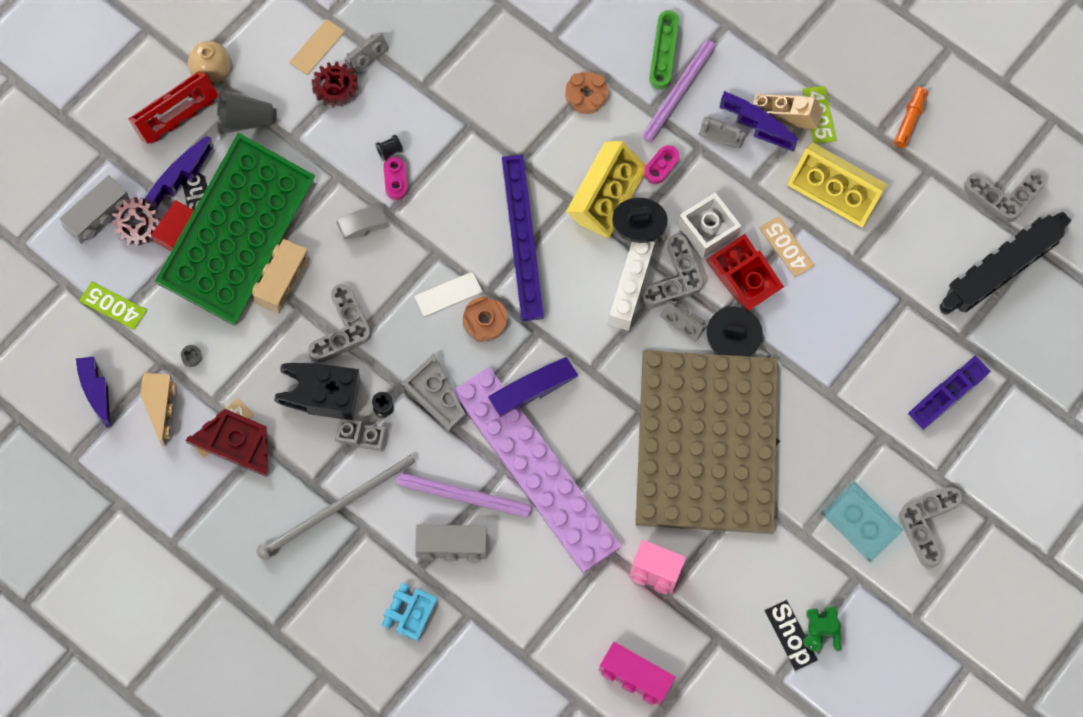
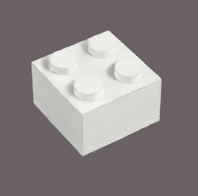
[677,193,741,259]

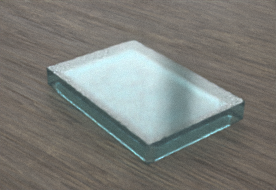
[821,482,903,562]

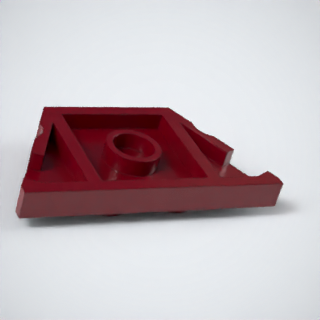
[185,409,268,477]

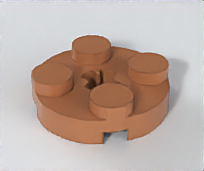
[565,72,608,114]
[463,296,507,342]

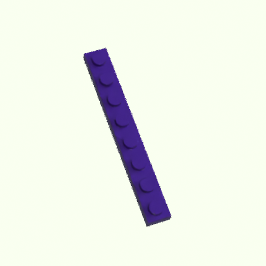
[502,155,544,321]

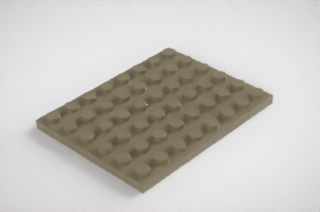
[635,350,777,534]

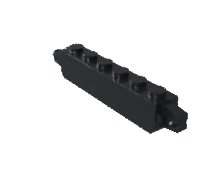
[939,211,1072,315]

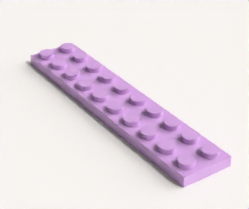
[452,367,621,574]

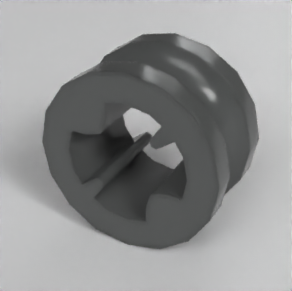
[181,345,202,367]

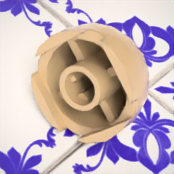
[188,41,231,84]

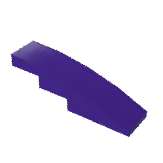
[719,91,798,152]
[145,136,213,210]
[908,355,991,430]
[488,357,578,417]

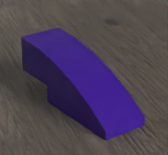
[76,356,111,427]

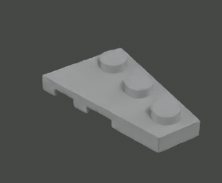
[401,353,465,432]

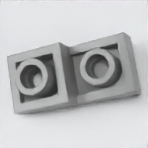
[336,206,388,239]
[335,419,388,451]

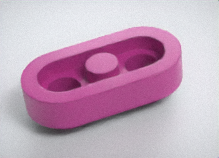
[644,145,679,184]
[384,157,407,200]

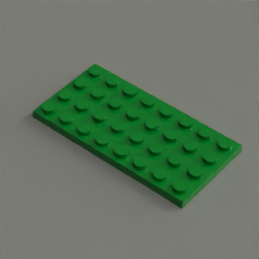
[154,132,315,326]

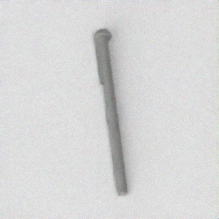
[257,455,415,560]

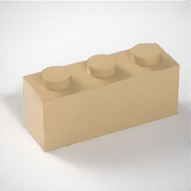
[252,239,309,313]

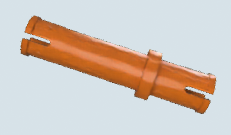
[893,87,929,148]

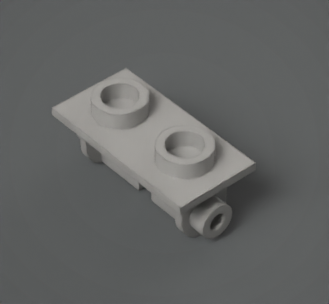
[344,33,388,73]
[698,116,746,149]
[660,300,708,342]

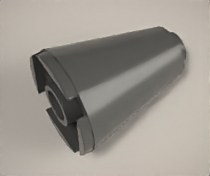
[217,90,277,134]

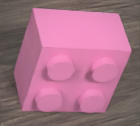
[629,539,686,594]

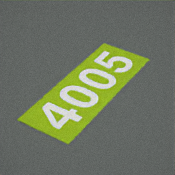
[802,86,837,144]
[79,281,147,330]

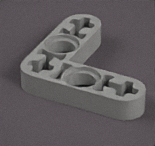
[964,171,1046,223]
[641,234,703,308]
[308,284,370,363]
[899,487,962,568]

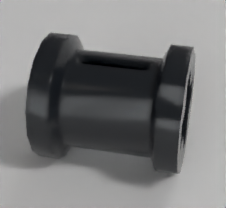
[375,134,403,161]
[372,392,393,418]

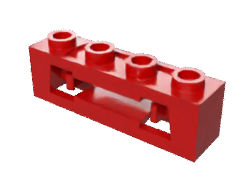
[128,71,219,144]

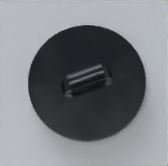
[612,198,668,243]
[707,307,763,357]

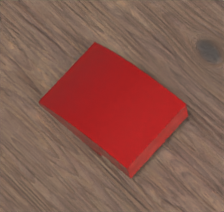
[151,200,194,251]
[706,234,784,311]

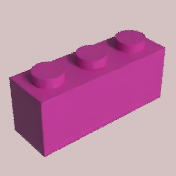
[599,641,676,705]

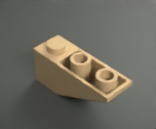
[753,94,823,129]
[140,373,176,446]

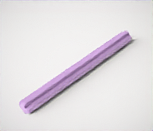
[642,40,715,142]
[397,472,531,518]

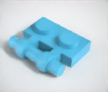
[382,583,438,642]

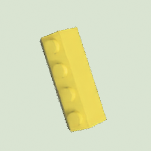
[566,141,646,238]
[787,142,888,228]

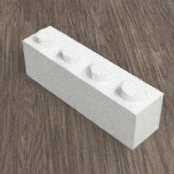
[608,241,655,331]

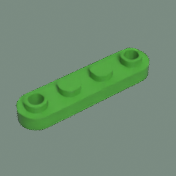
[649,10,679,89]

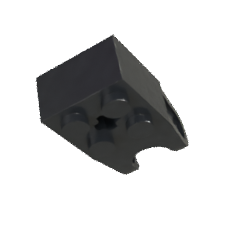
[274,363,360,420]

